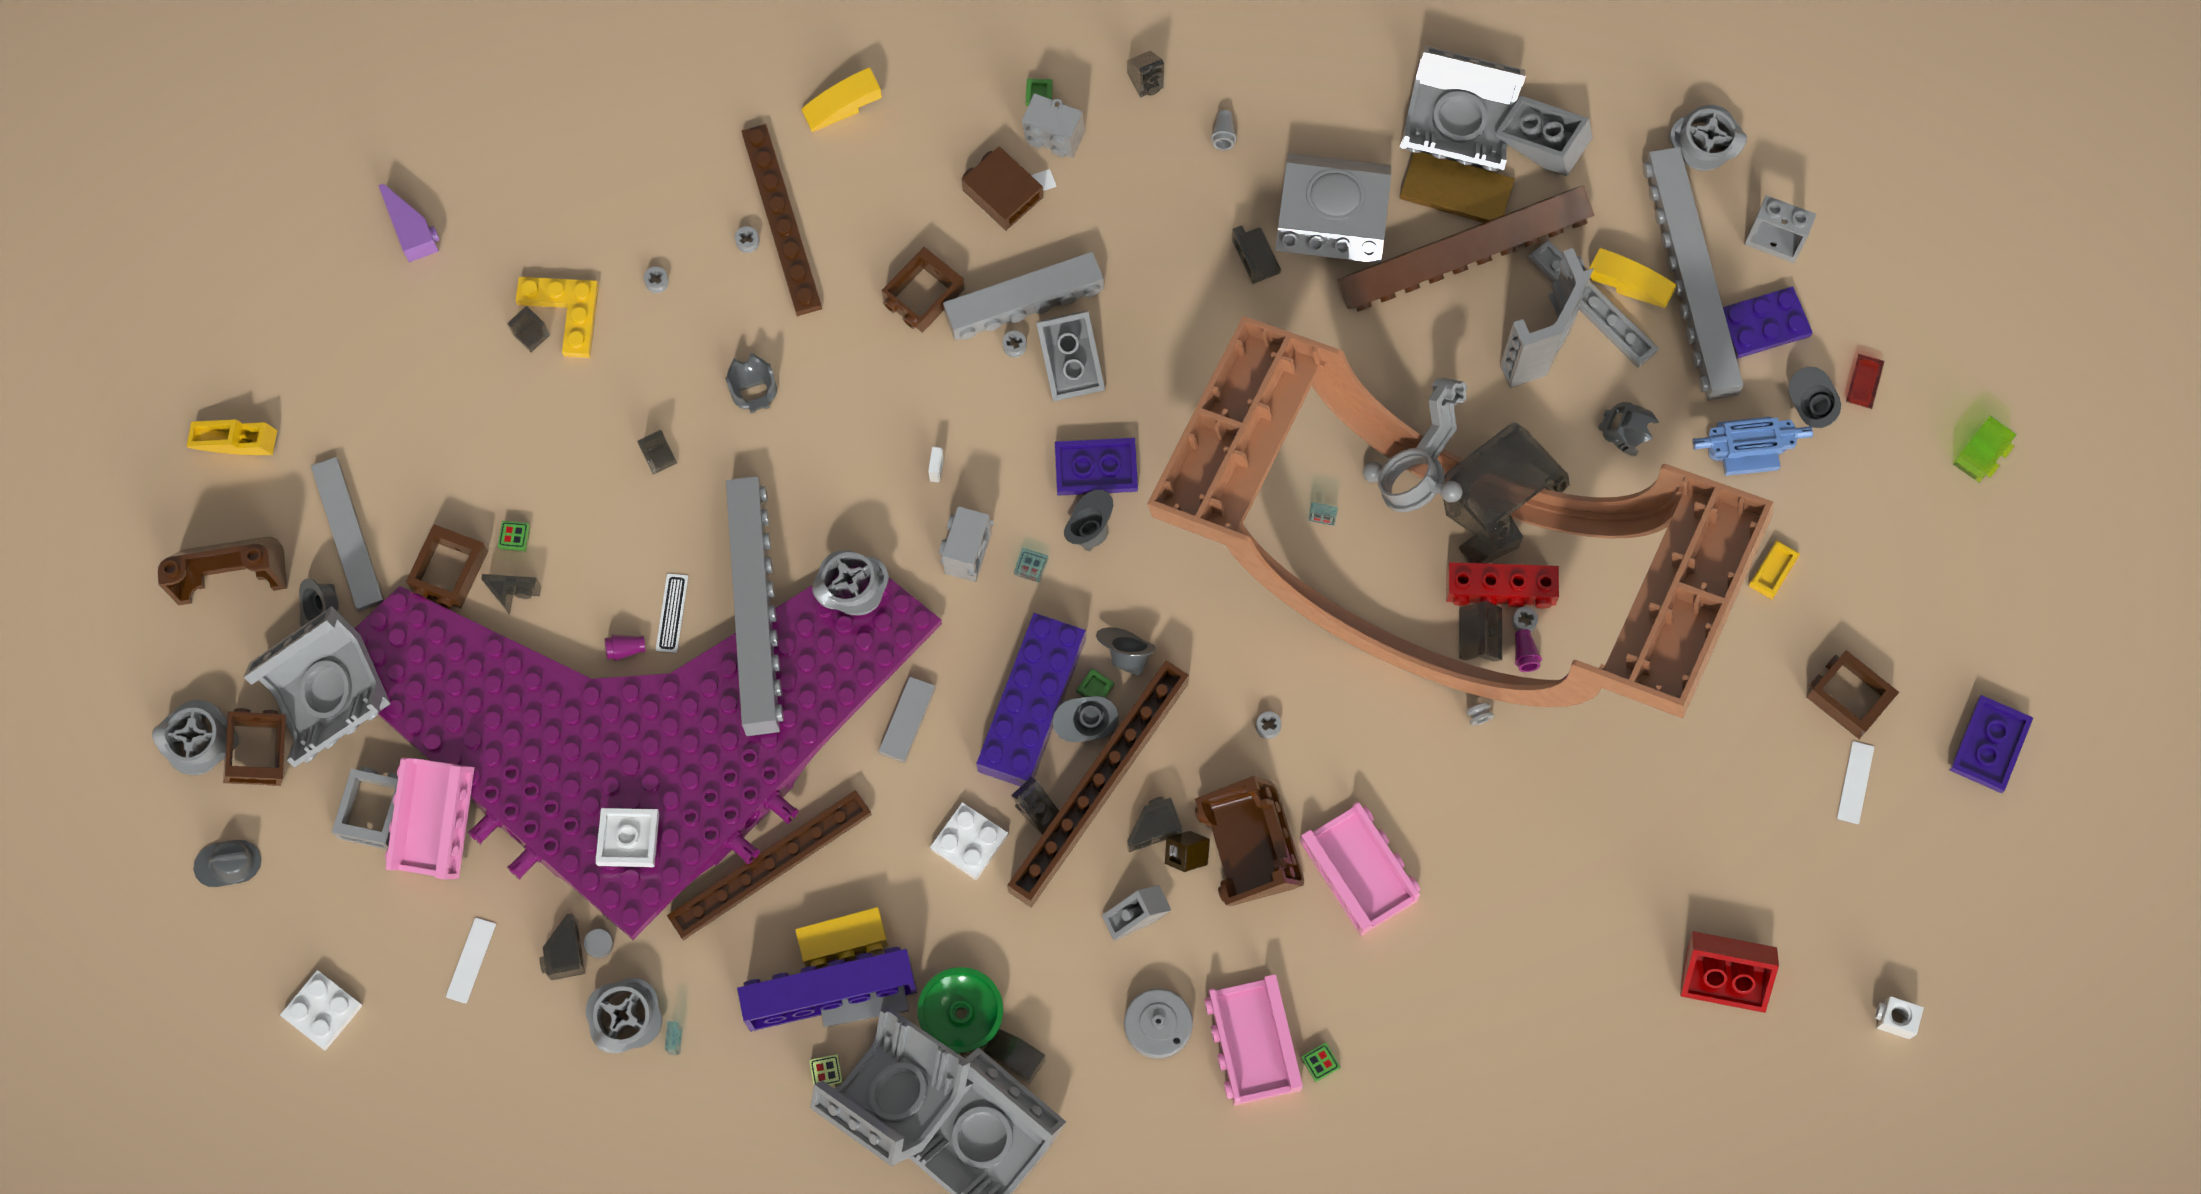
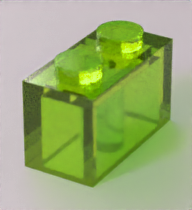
[1953,416,2017,483]

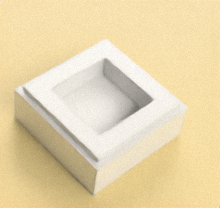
[928,447,944,482]

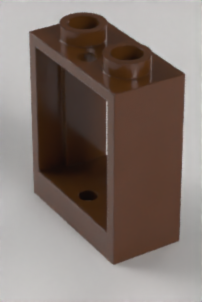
[881,247,965,333]
[406,524,488,609]
[1806,650,1899,740]
[223,708,286,786]

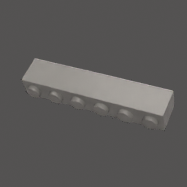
[943,252,1104,340]

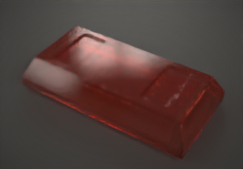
[1846,354,1885,409]

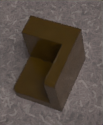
[1164,831,1210,872]

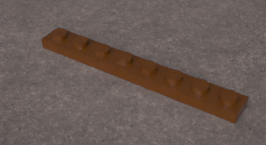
[741,124,822,316]
[667,790,872,941]

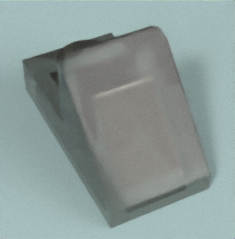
[481,574,541,614]
[1011,777,1059,835]

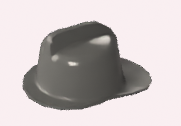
[1789,367,1841,428]
[1064,490,1114,551]
[299,578,339,627]
[1096,627,1156,675]
[1052,696,1119,742]
[193,840,261,887]

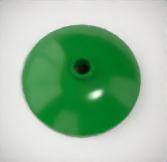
[917,967,1003,1054]

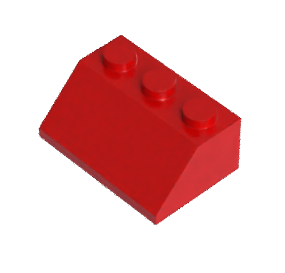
[1680,931,1779,1013]

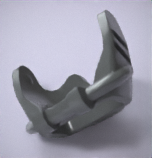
[725,353,777,414]
[1598,402,1659,456]

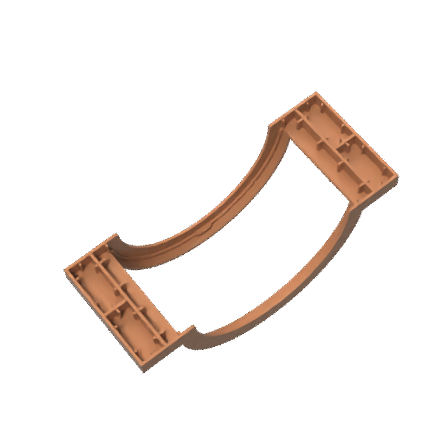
[1147,316,1773,719]

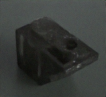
[1127,51,1164,98]

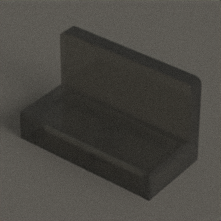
[1232,225,1281,284]
[1459,601,1502,662]

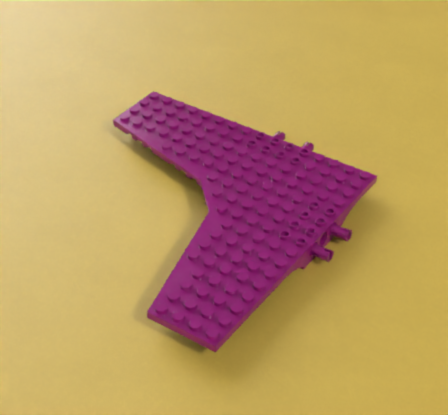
[354,567,942,940]

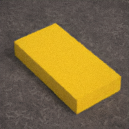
[1749,540,1800,600]

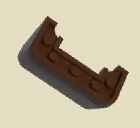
[158,537,287,605]
[1195,776,1304,906]

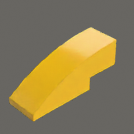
[801,67,882,132]
[1589,248,1676,308]
[186,419,277,455]

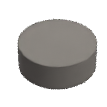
[584,929,614,959]

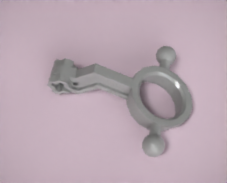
[1363,377,1467,512]

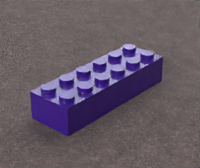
[976,613,1086,790]
[737,947,918,1032]

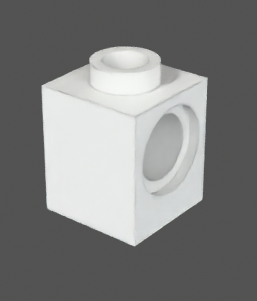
[1875,996,1924,1039]

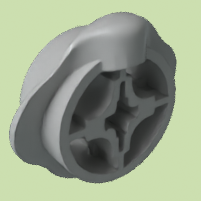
[1668,105,1747,171]
[812,551,889,615]
[152,700,239,775]
[586,978,662,1054]

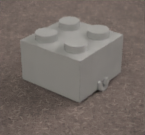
[1022,93,1085,158]
[939,506,994,582]

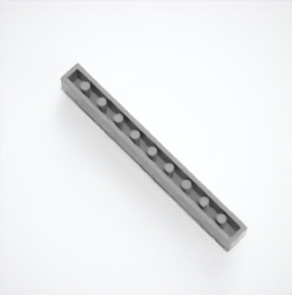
[1643,147,1743,401]
[726,476,784,736]

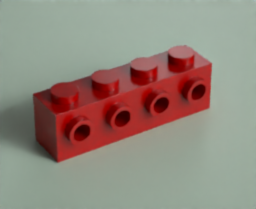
[1446,562,1559,609]

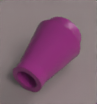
[1515,629,1542,672]
[604,634,646,661]

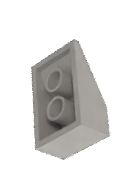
[1495,95,1593,176]
[1036,310,1105,401]

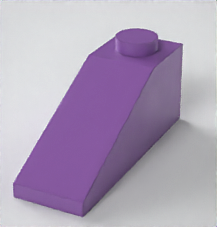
[378,184,440,262]

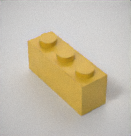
[795,907,888,969]

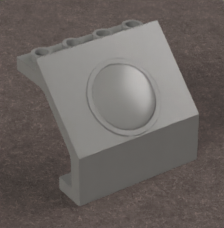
[1400,46,1525,172]
[1275,153,1391,263]
[1500,248,1594,388]
[244,606,391,768]
[810,1007,973,1166]
[910,1048,1066,1194]

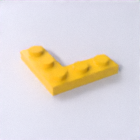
[515,277,599,358]

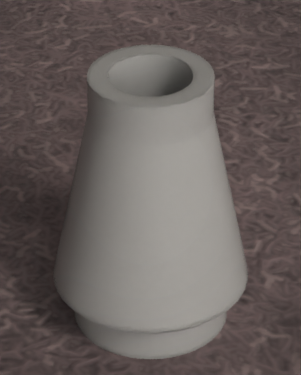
[1211,110,1237,150]

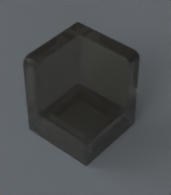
[507,306,550,352]
[637,430,677,475]

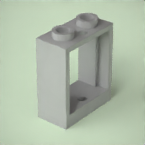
[1744,195,1816,263]
[332,767,398,849]

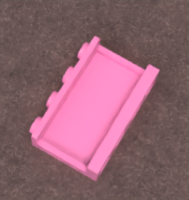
[385,758,475,879]
[1300,802,1420,935]
[1204,974,1303,1105]

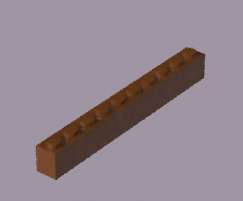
[1337,186,1595,312]
[1007,660,1189,908]

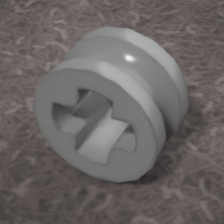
[735,226,760,253]
[644,267,669,293]
[1002,331,1027,358]
[1512,606,1538,632]
[1466,703,1494,726]
[1256,711,1281,739]

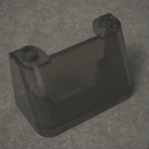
[1443,423,1570,546]

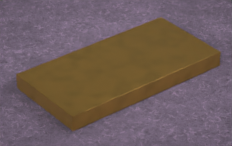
[1400,152,1515,223]

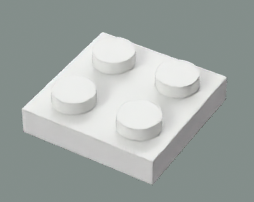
[930,802,1008,880]
[596,808,659,867]
[280,970,363,1051]

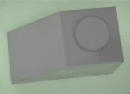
[1102,885,1171,940]

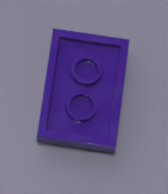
[1723,286,1813,359]
[1055,438,1138,496]
[1949,695,2033,793]

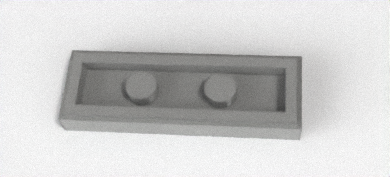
[879,676,936,763]
[821,986,908,1028]

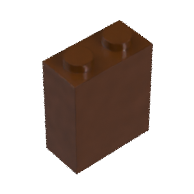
[961,146,1043,231]

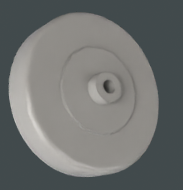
[1124,989,1193,1059]

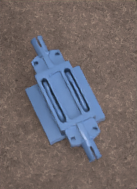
[1692,417,1813,476]

